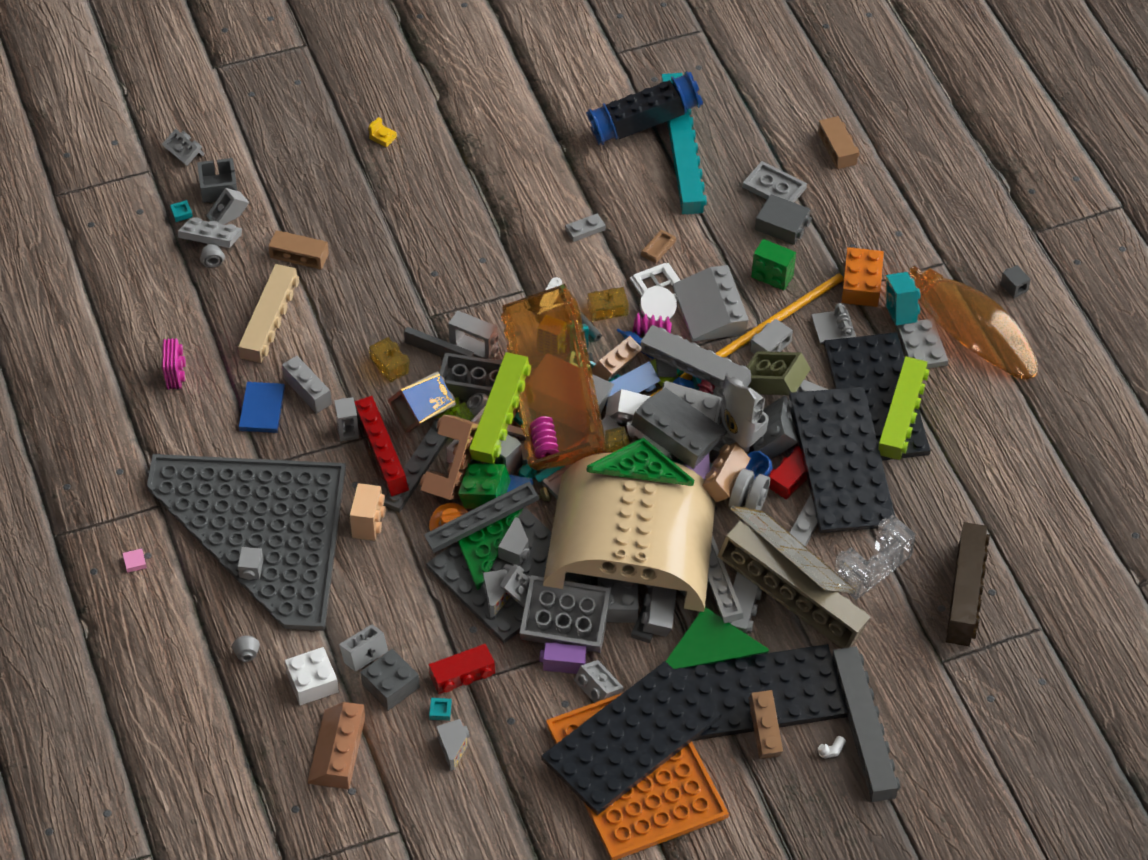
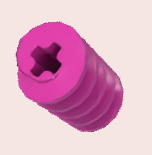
[633,313,672,337]
[530,416,559,461]

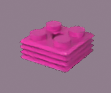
[162,338,186,390]

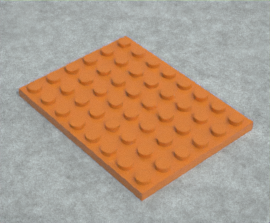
[546,692,729,860]

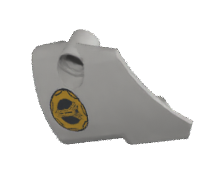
[718,373,769,447]

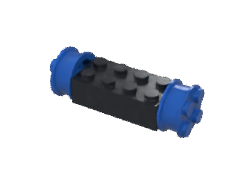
[586,71,703,145]

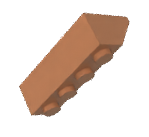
[308,702,365,789]

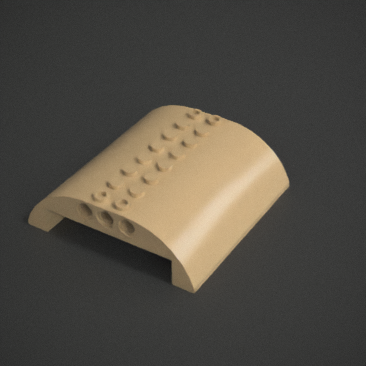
[543,453,716,612]

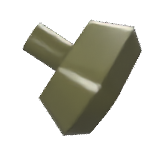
[538,487,551,502]

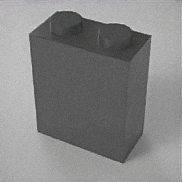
[755,194,812,245]

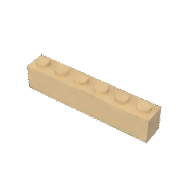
[238,264,299,363]

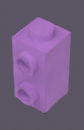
[540,642,586,674]

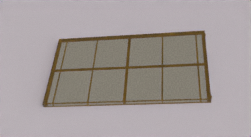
[730,506,857,594]

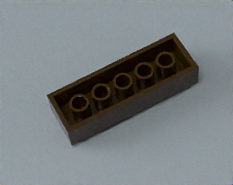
[946,522,990,647]

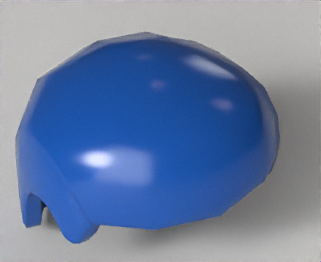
[745,451,773,479]

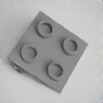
[811,303,856,344]

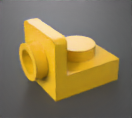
[368,117,397,148]

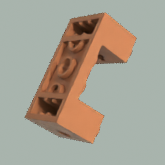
[420,415,479,500]

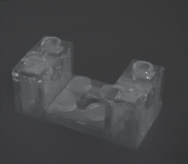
[834,515,916,600]

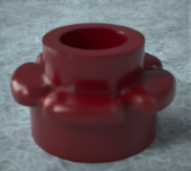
[697,380,715,395]

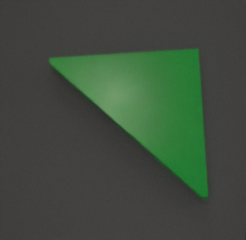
[586,437,695,486]
[457,508,523,590]
[666,607,769,669]

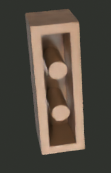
[818,116,860,169]
[269,230,329,270]
[589,336,642,381]
[702,442,751,502]
[748,690,783,759]

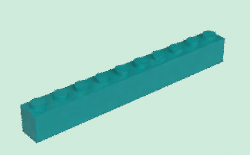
[661,73,707,215]

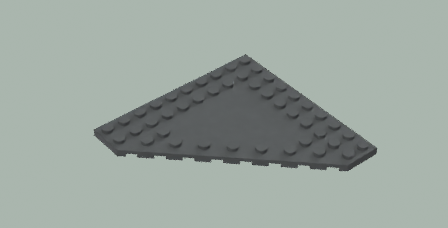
[147,454,346,631]

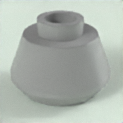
[200,244,225,268]
[466,393,488,416]
[232,636,260,662]

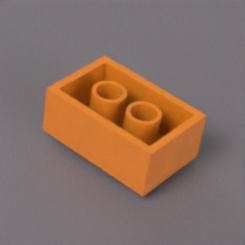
[841,247,884,307]

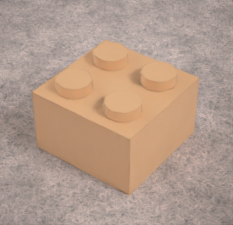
[350,483,386,541]

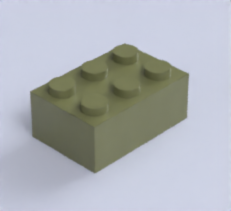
[747,351,811,395]

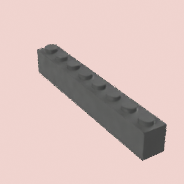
[832,646,900,802]

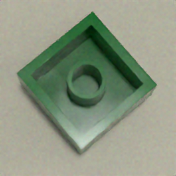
[751,239,796,290]
[458,463,511,509]

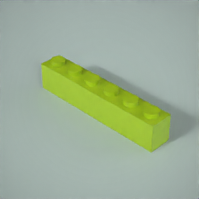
[469,352,531,464]
[878,356,930,460]

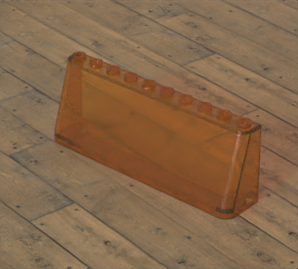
[501,284,608,470]

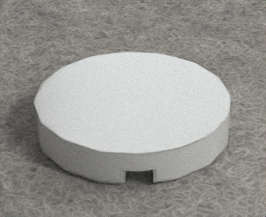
[640,286,677,321]

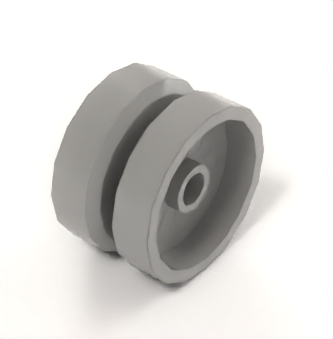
[729,468,770,514]

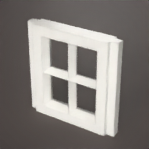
[630,263,680,301]

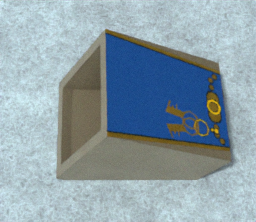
[388,371,456,433]

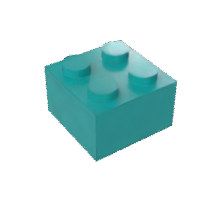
[885,272,921,325]

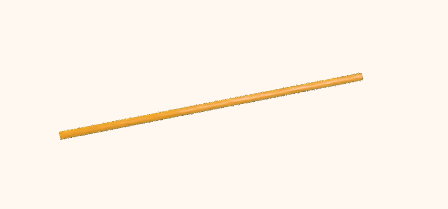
[554,273,844,462]

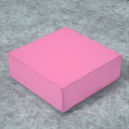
[123,549,147,573]

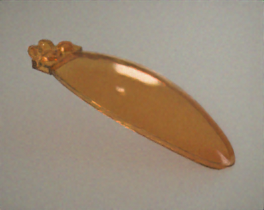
[908,266,1038,380]

